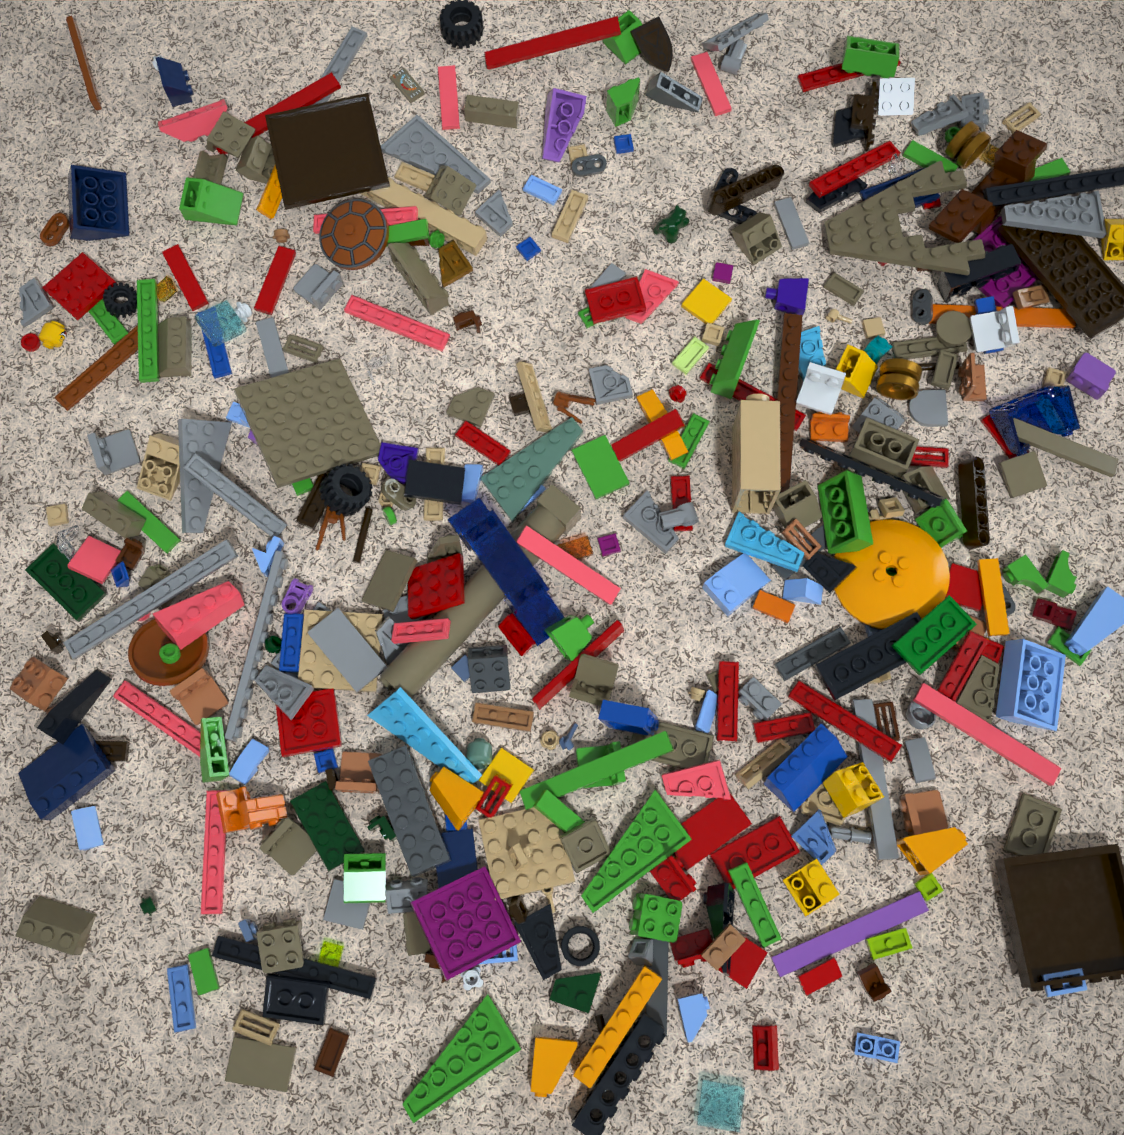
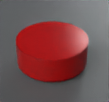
[21,333,41,352]

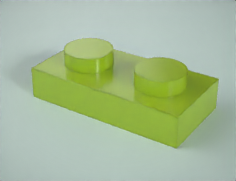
[865,928,913,960]

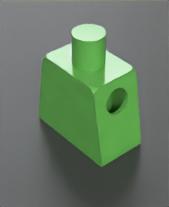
[545,614,594,661]

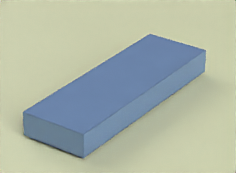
[167,964,196,1033]

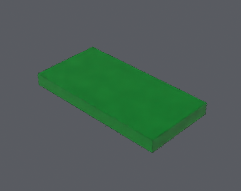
[892,595,977,676]

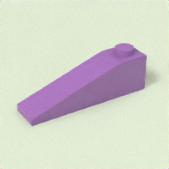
[542,88,587,162]

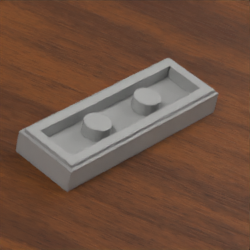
[774,197,809,250]

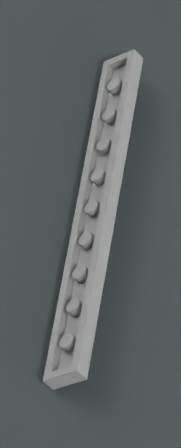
[63,539,239,659]
[224,551,288,743]

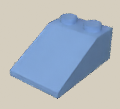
[702,553,771,617]

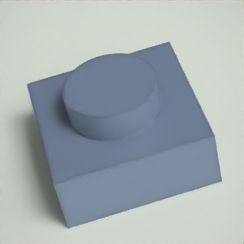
[238,919,258,942]

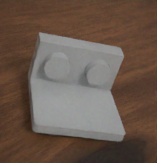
[852,396,907,433]
[87,429,141,475]

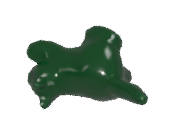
[653,205,690,244]

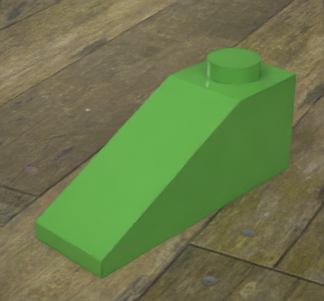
[200,717,229,783]

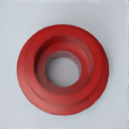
[669,385,687,403]

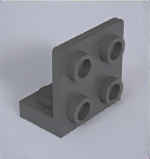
[468,645,511,693]

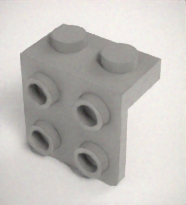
[293,264,343,310]

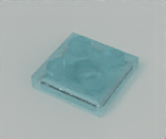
[195,300,246,347]
[697,1079,745,1133]

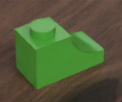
[1045,550,1077,598]
[1002,554,1049,594]

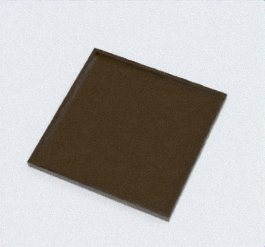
[265,93,390,210]

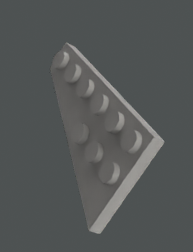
[381,115,491,194]
[1001,191,1107,238]
[178,419,232,533]

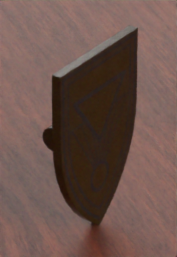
[630,16,673,72]

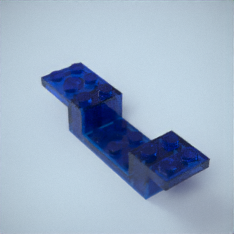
[448,497,565,646]

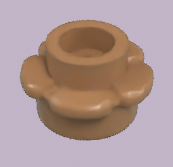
[272,229,290,243]

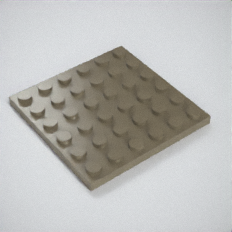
[234,358,381,488]

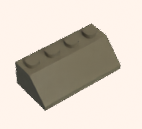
[388,243,449,315]

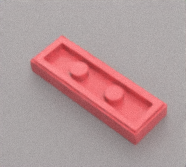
[391,618,451,644]

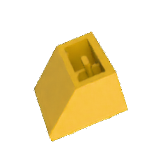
[1101,219,1124,260]
[836,344,878,398]
[823,762,884,818]
[782,859,840,917]

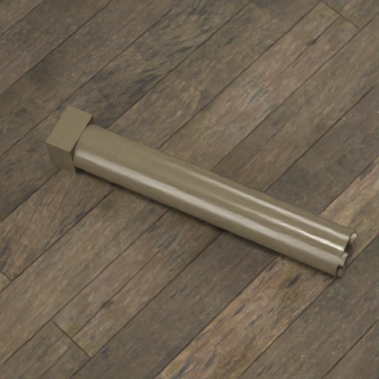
[379,484,581,699]

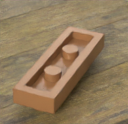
[472,703,534,732]

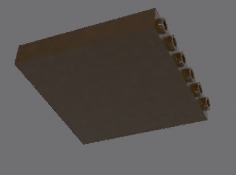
[994,844,1124,992]

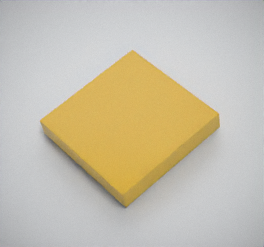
[681,278,732,325]
[479,748,534,804]

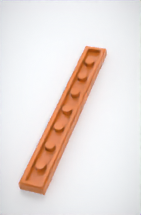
[929,304,1076,328]

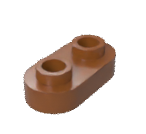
[40,213,70,247]

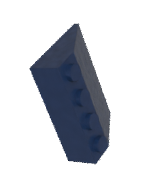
[68,165,129,241]
[18,723,116,821]

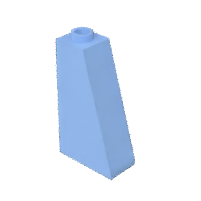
[1064,587,1124,656]

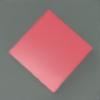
[67,536,121,584]

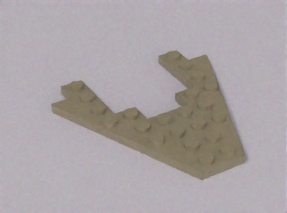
[824,161,985,275]

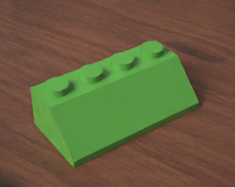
[709,319,760,399]
[818,470,873,554]

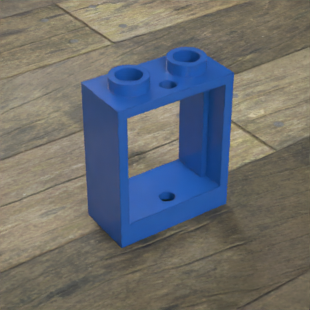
[598,700,659,736]

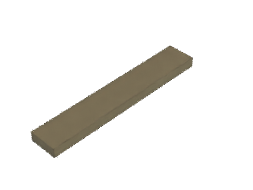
[1007,418,1119,478]

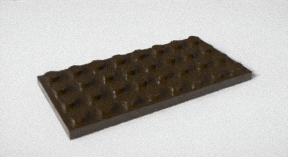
[998,224,1124,340]

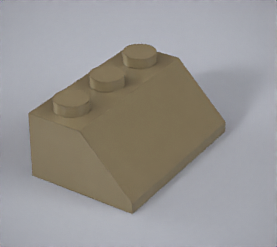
[158,316,192,378]
[849,418,920,478]
[15,896,97,955]

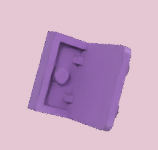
[1065,353,1116,400]

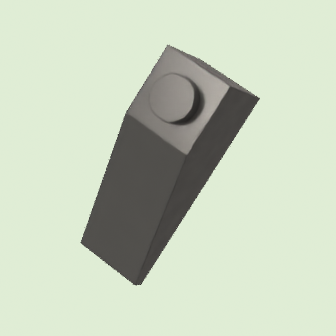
[646,72,703,113]

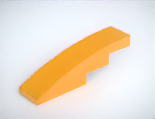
[636,389,688,461]

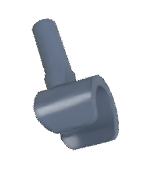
[559,723,578,750]

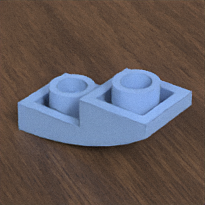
[229,739,269,785]
[854,1032,900,1063]

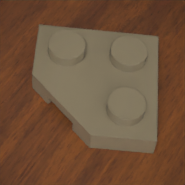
[446,387,495,427]

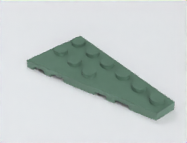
[480,417,583,523]

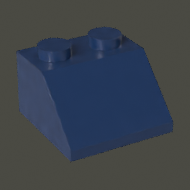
[156,57,194,107]

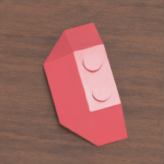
[158,99,227,142]

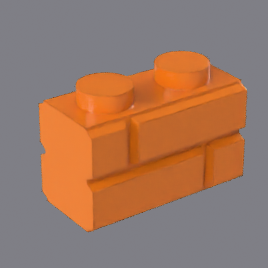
[238,794,287,830]

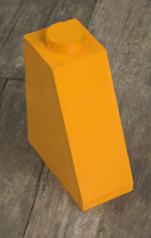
[429,767,484,831]
[530,1036,578,1097]

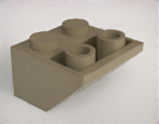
[235,136,275,184]
[731,212,782,265]
[901,466,950,514]
[772,480,822,535]

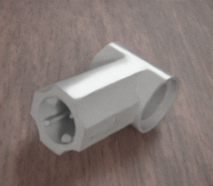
[720,39,747,75]
[658,502,699,530]

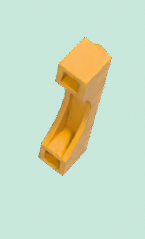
[573,964,662,1089]

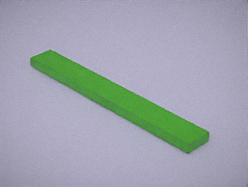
[520,731,674,810]

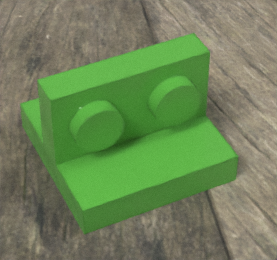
[915,499,967,548]

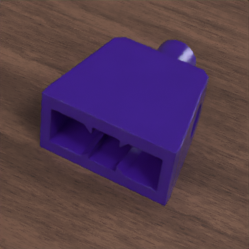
[765,278,809,317]

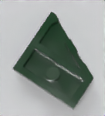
[549,973,601,1014]

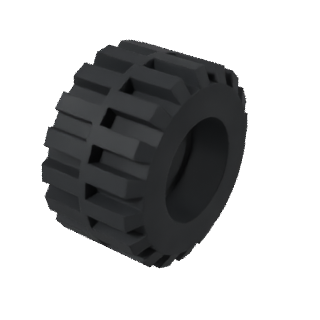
[439,0,484,49]
[319,464,373,516]

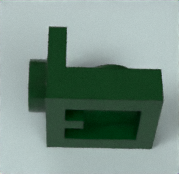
[367,815,397,842]

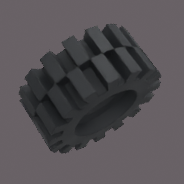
[103,282,137,318]

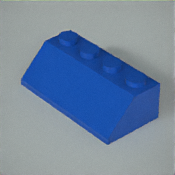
[764,724,847,813]

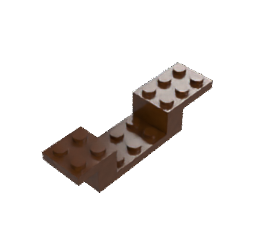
[929,130,1048,243]

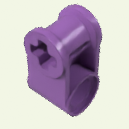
[281,578,313,614]

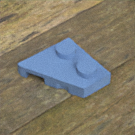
[791,809,836,865]

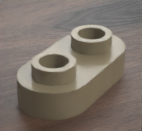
[381,479,416,511]

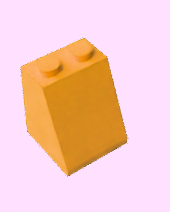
[896,827,968,875]

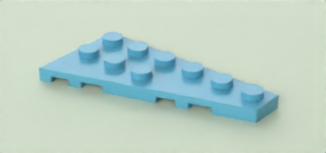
[367,687,482,784]

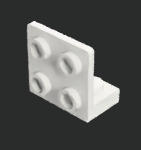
[875,78,915,115]
[970,306,1020,353]
[796,362,846,415]

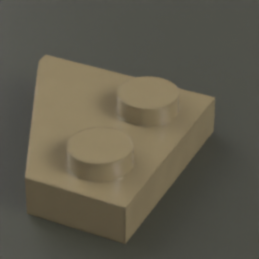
[426,534,464,563]

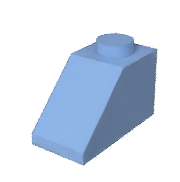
[676,993,710,1043]

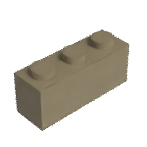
[464,95,520,129]
[82,492,146,538]

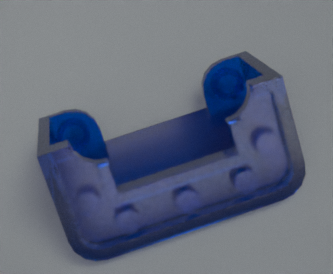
[989,385,1080,456]

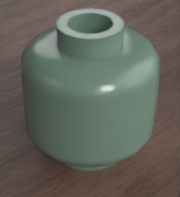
[466,738,492,770]

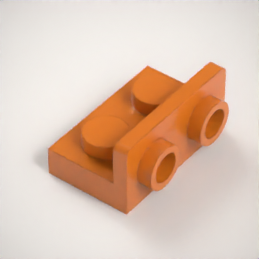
[810,412,850,442]
[216,786,250,833]

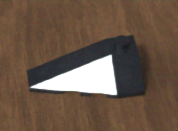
[34,670,112,744]
[703,883,735,976]

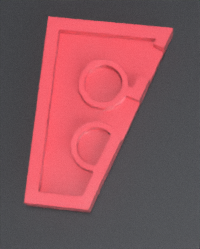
[625,269,679,324]
[662,759,731,800]

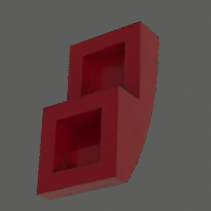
[1032,598,1077,631]

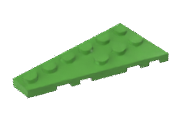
[581,790,692,913]
[402,994,521,1123]

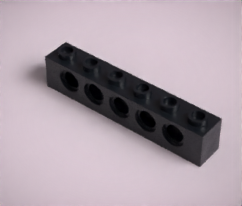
[572,1012,666,1135]

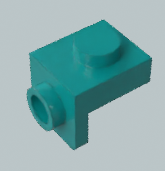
[864,335,893,365]

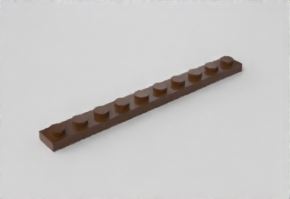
[776,313,803,494]

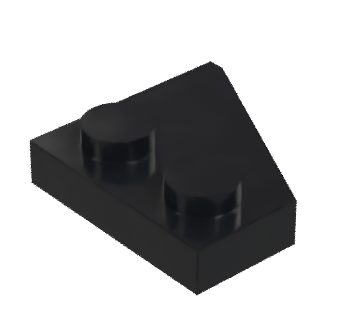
[832,107,865,148]
[803,553,857,594]

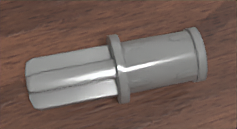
[830,826,872,844]

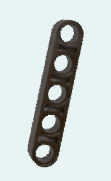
[707,165,784,215]
[958,456,990,550]

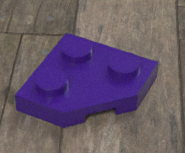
[378,442,419,485]

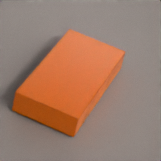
[752,590,795,623]

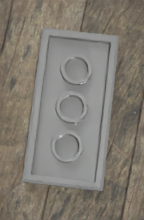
[307,608,387,693]

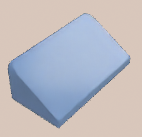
[462,464,483,504]
[695,690,718,734]
[71,806,104,851]

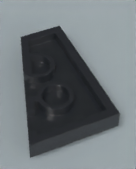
[805,164,868,213]
[514,903,562,980]

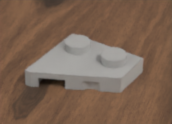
[475,190,513,237]
[19,278,54,327]
[375,616,410,666]

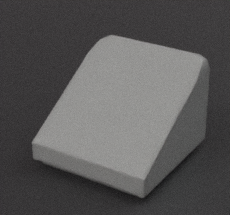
[628,938,653,966]

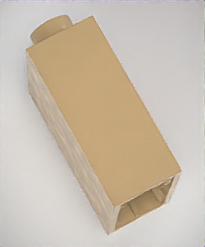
[732,394,781,514]

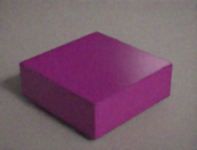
[712,262,734,284]
[597,533,621,557]

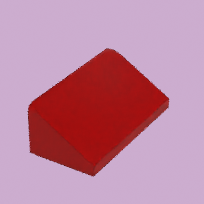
[796,957,843,996]
[752,1025,779,1071]

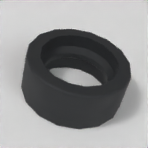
[561,926,600,966]

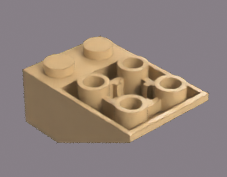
[137,433,180,501]

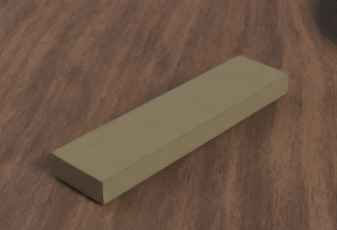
[891,337,968,360]

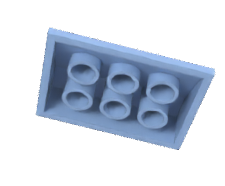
[996,639,1066,731]

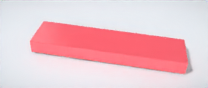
[691,52,732,116]
[438,65,460,130]

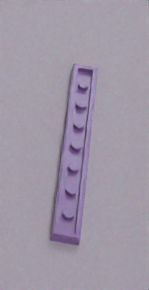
[771,891,929,977]

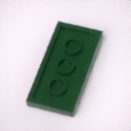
[25,543,107,622]
[290,781,365,872]

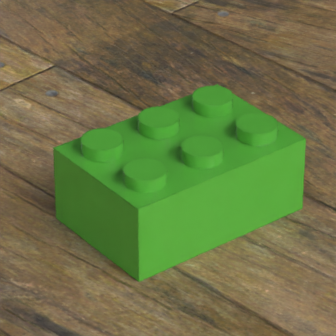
[842,36,900,78]

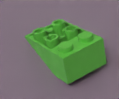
[179,177,244,226]

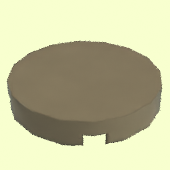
[935,311,972,347]

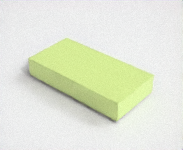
[672,336,709,375]

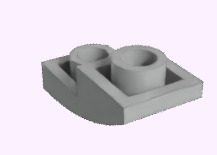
[905,737,936,783]

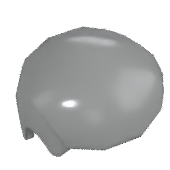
[906,701,936,730]

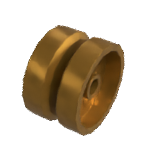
[945,121,991,169]
[876,358,922,400]

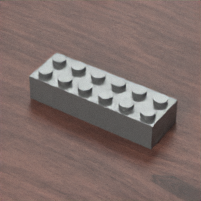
[368,745,452,877]

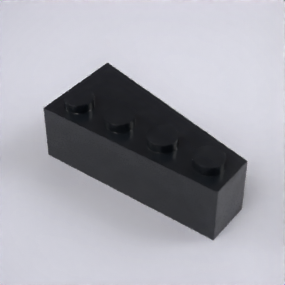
[937,244,1021,303]

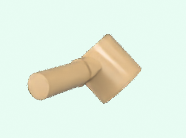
[826,309,853,324]
[868,509,895,522]
[542,888,555,913]

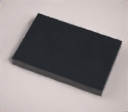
[404,460,465,505]
[262,974,330,1026]

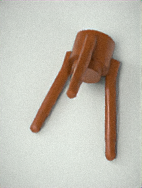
[553,391,596,424]
[315,506,346,551]

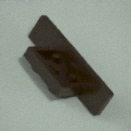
[850,81,879,151]

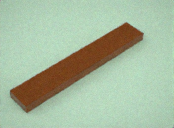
[66,15,102,111]
[54,325,138,411]

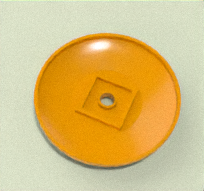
[834,519,950,630]

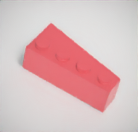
[153,581,245,650]

